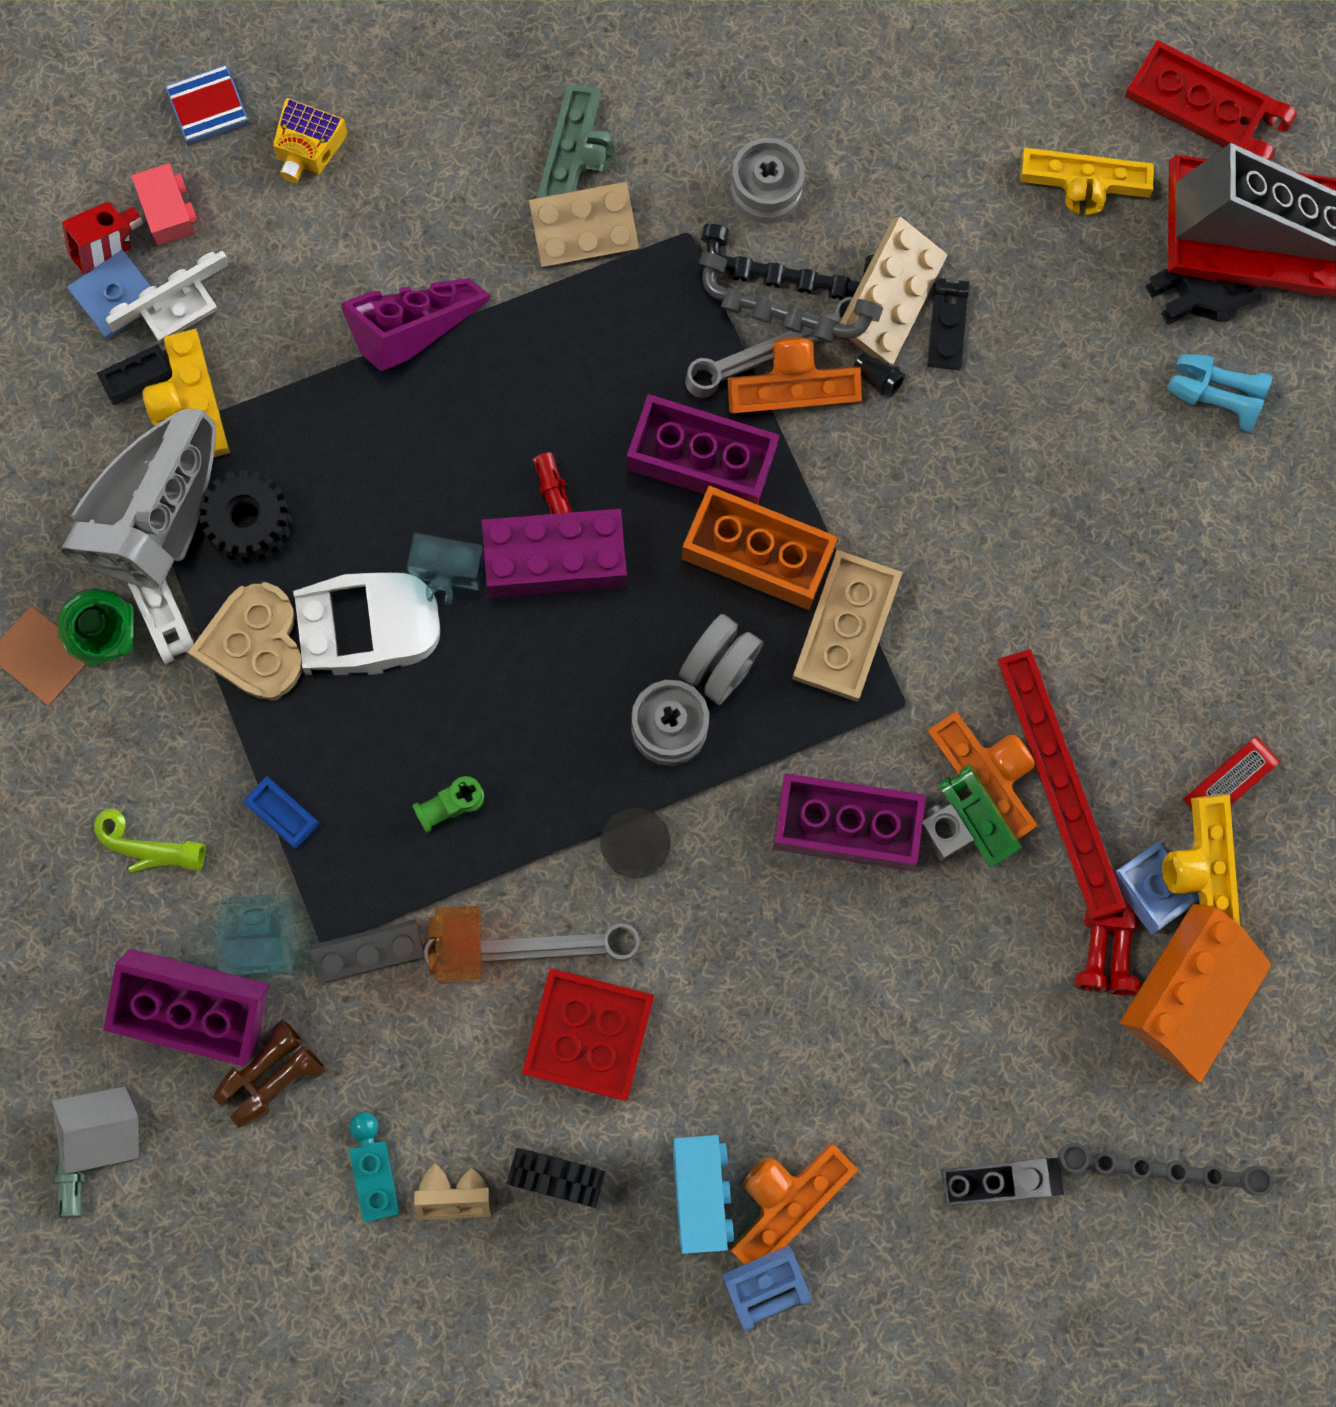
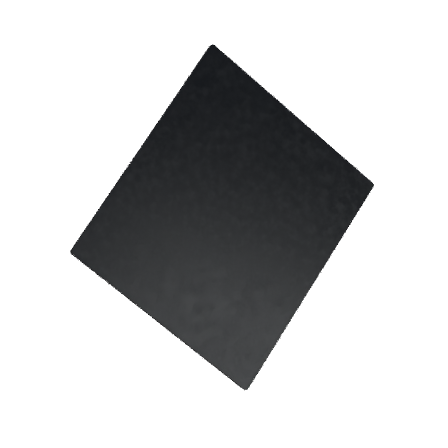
[172,233,906,943]

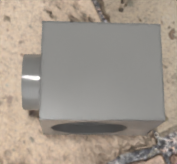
[921,804,974,862]

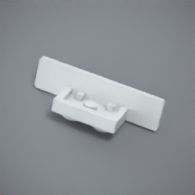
[106,251,228,344]

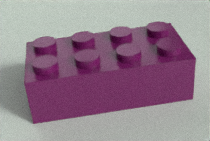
[627,394,779,505]
[482,509,627,598]
[772,773,926,872]
[103,949,270,1067]

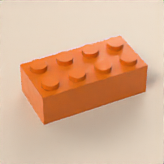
[681,486,838,610]

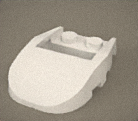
[293,573,440,675]

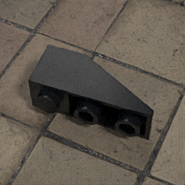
[941,1158,1064,1206]

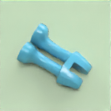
[1167,354,1273,434]

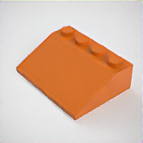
[1119,904,1272,1084]

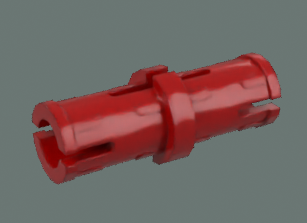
[532,452,573,514]

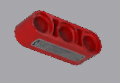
[1182,735,1281,810]

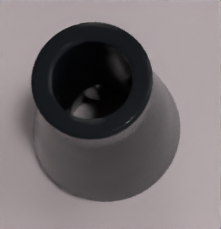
[854,352,905,397]

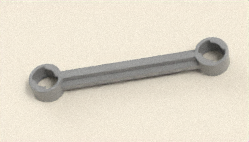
[685,297,853,398]
[424,923,640,972]

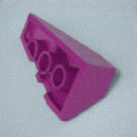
[341,278,490,371]

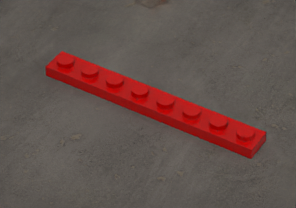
[998,649,1126,921]

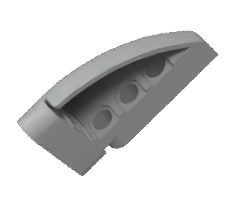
[60,409,216,589]

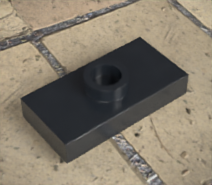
[97,344,172,405]

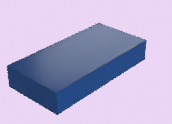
[242,776,320,850]

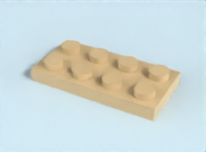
[840,216,948,364]
[792,550,903,702]

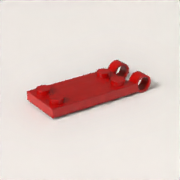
[1125,40,1297,161]

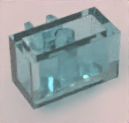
[407,533,485,605]

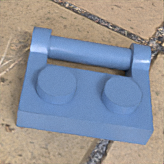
[721,1245,812,1332]

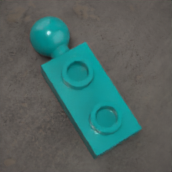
[349,1112,400,1223]

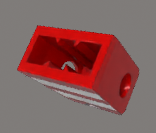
[62,202,143,275]

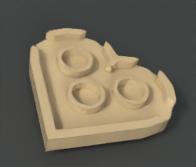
[188,582,302,701]

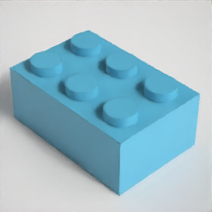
[672,1135,734,1254]

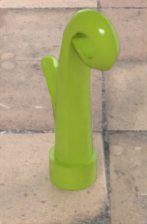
[94,809,206,873]

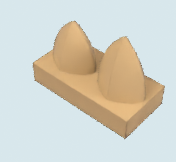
[414,1163,491,1220]

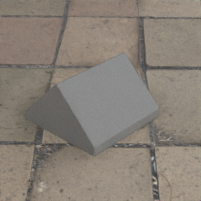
[51,1086,139,1175]

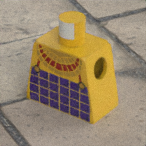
[273,98,348,183]

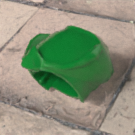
[57,588,134,667]

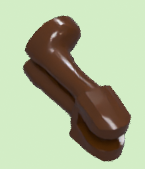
[213,1019,326,1128]

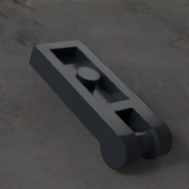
[927,277,970,371]

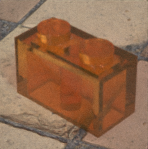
[429,906,482,984]

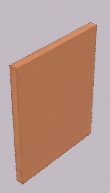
[0,605,85,706]

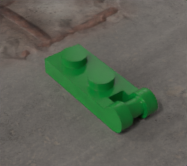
[939,764,1022,868]

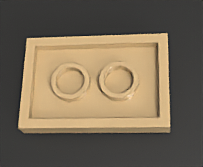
[528,182,639,267]

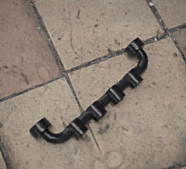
[701,224,874,300]

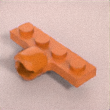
[728,337,862,413]
[928,711,1038,840]
[728,1142,858,1265]

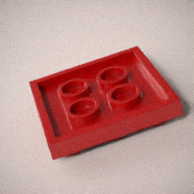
[522,968,654,1102]

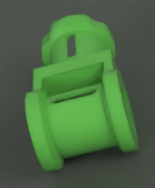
[412,776,485,833]

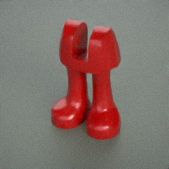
[1074,895,1143,996]

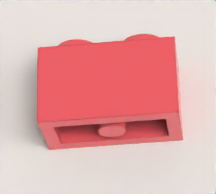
[131,163,198,246]

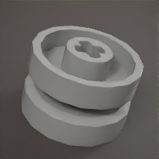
[730,138,805,223]
[679,614,763,705]
[631,680,709,766]

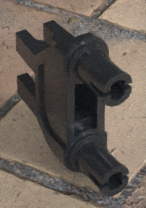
[1145,268,1262,325]

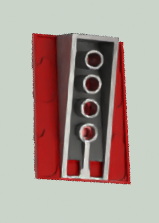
[1168,143,1336,297]

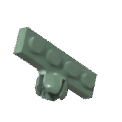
[537,84,613,198]

